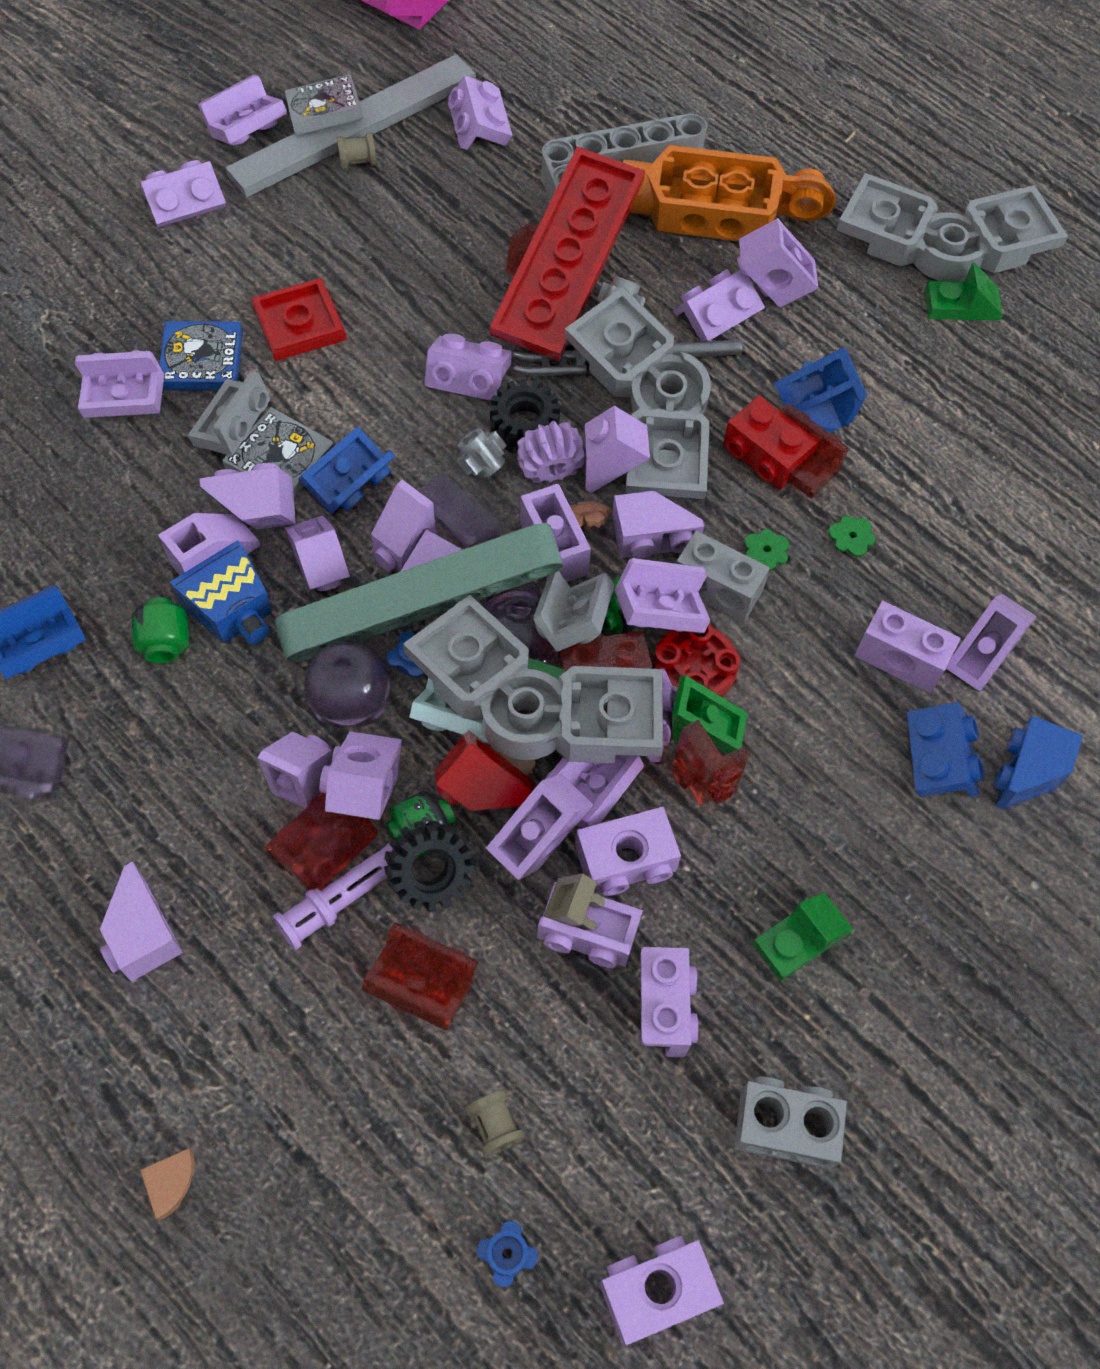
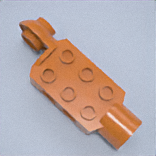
[623,145,836,241]

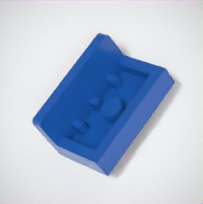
[298,426,395,515]
[0,585,86,679]
[907,702,984,797]

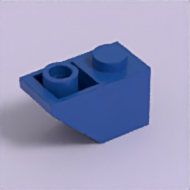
[994,716,1083,809]

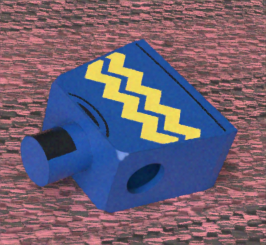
[170,540,272,644]

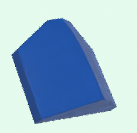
[774,347,868,432]

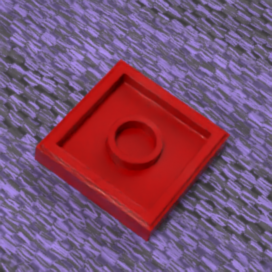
[251,278,347,361]

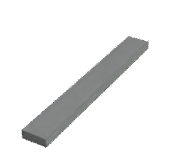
[225,54,476,198]

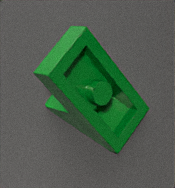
[924,262,1003,321]
[672,675,748,755]
[752,893,854,982]

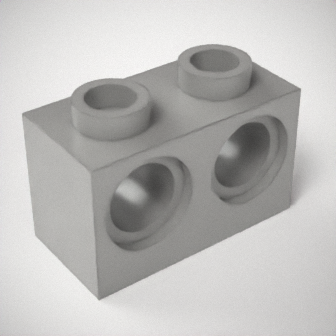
[676,531,770,623]
[733,1077,847,1169]

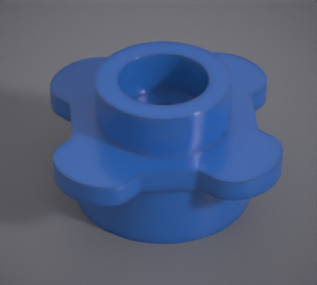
[387,632,424,678]
[477,1221,538,1287]

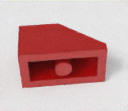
[434,730,537,811]

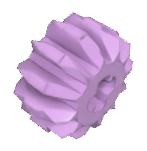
[517,421,585,484]

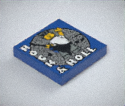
[159,321,243,390]

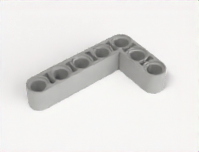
[541,114,707,201]

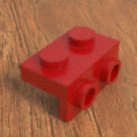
[723,395,819,490]

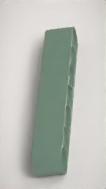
[274,523,564,663]

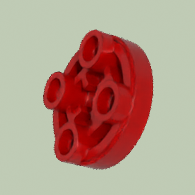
[653,623,740,697]

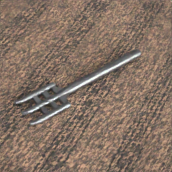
[512,340,744,377]

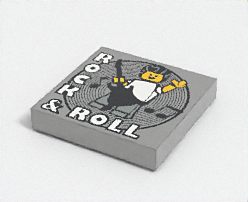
[285,74,363,135]
[222,407,335,497]

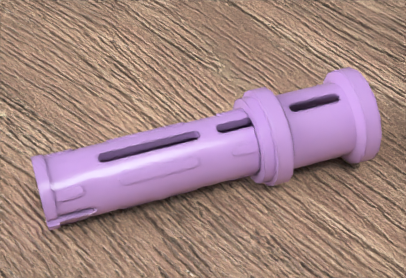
[272,842,393,951]

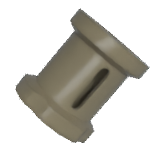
[337,132,377,169]
[465,1090,525,1157]

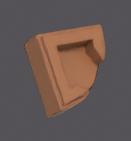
[140,1148,195,1221]

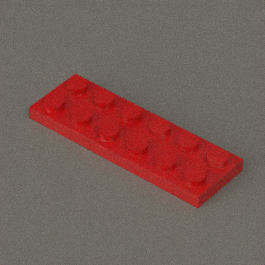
[489,147,645,361]

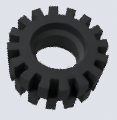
[490,379,560,454]
[384,820,474,912]

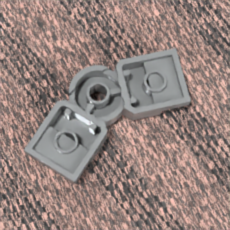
[837,173,1068,281]
[565,286,711,499]
[403,595,663,763]

